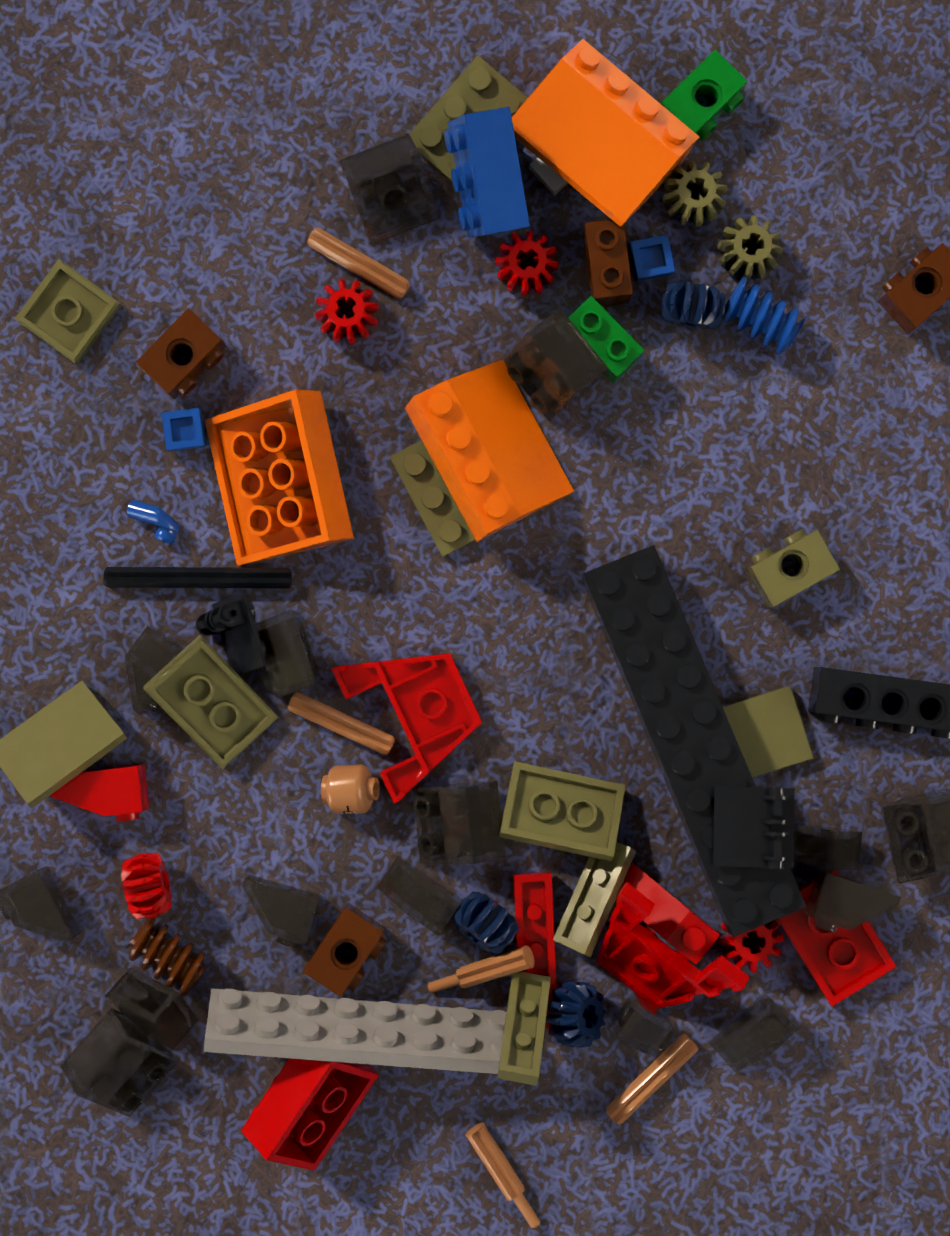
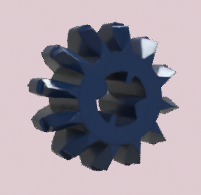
[661,281,726,329]
[452,891,519,956]
[546,981,608,1048]

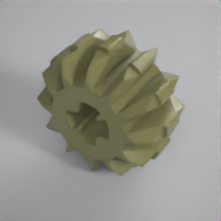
[662,160,728,227]
[717,215,783,282]

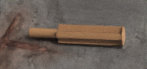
[428,945,535,993]
[465,1122,540,1228]

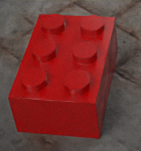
[241,1058,379,1171]

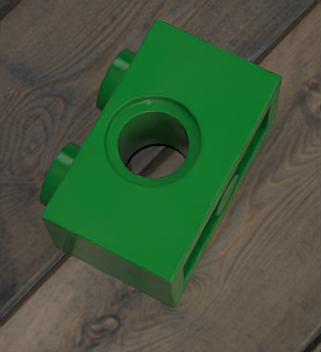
[661,49,747,141]
[561,296,645,384]

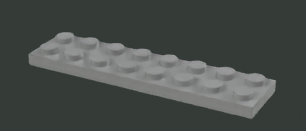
[204,988,506,1074]

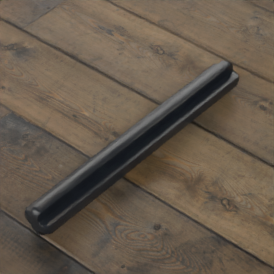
[103,567,292,588]

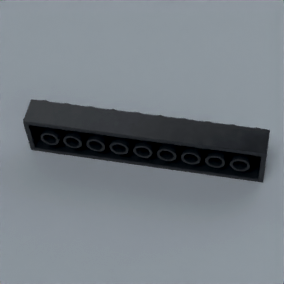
[582,545,807,937]

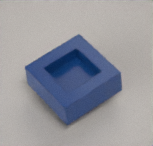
[629,235,675,282]
[161,408,206,452]

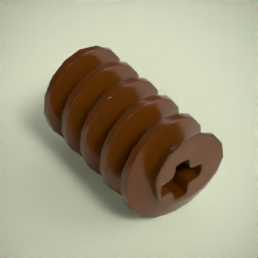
[125,917,210,998]

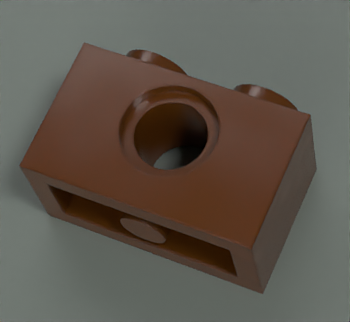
[582,219,633,306]
[877,243,950,334]
[135,308,226,400]
[302,903,387,997]

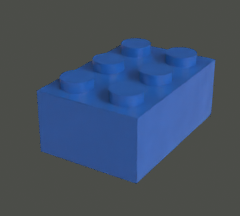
[444,107,530,238]

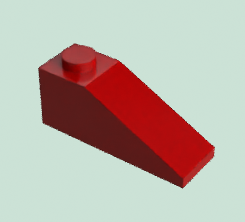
[49,764,150,822]
[616,862,720,965]

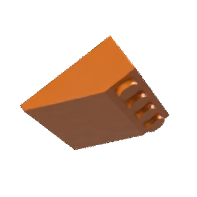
[512,39,699,227]
[405,360,574,542]
[205,389,354,566]

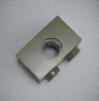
[745,528,840,608]

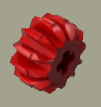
[495,230,559,297]
[315,279,379,345]
[120,852,172,919]
[718,919,784,973]

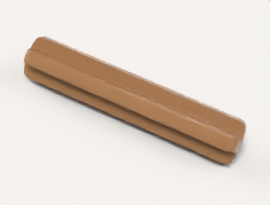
[307,227,410,299]
[288,692,395,755]
[606,1034,698,1125]

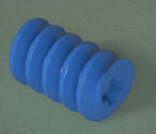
[724,276,808,355]

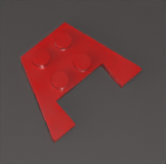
[332,653,482,803]
[596,882,750,1009]

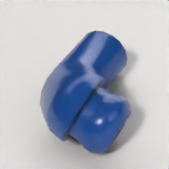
[127,500,179,544]

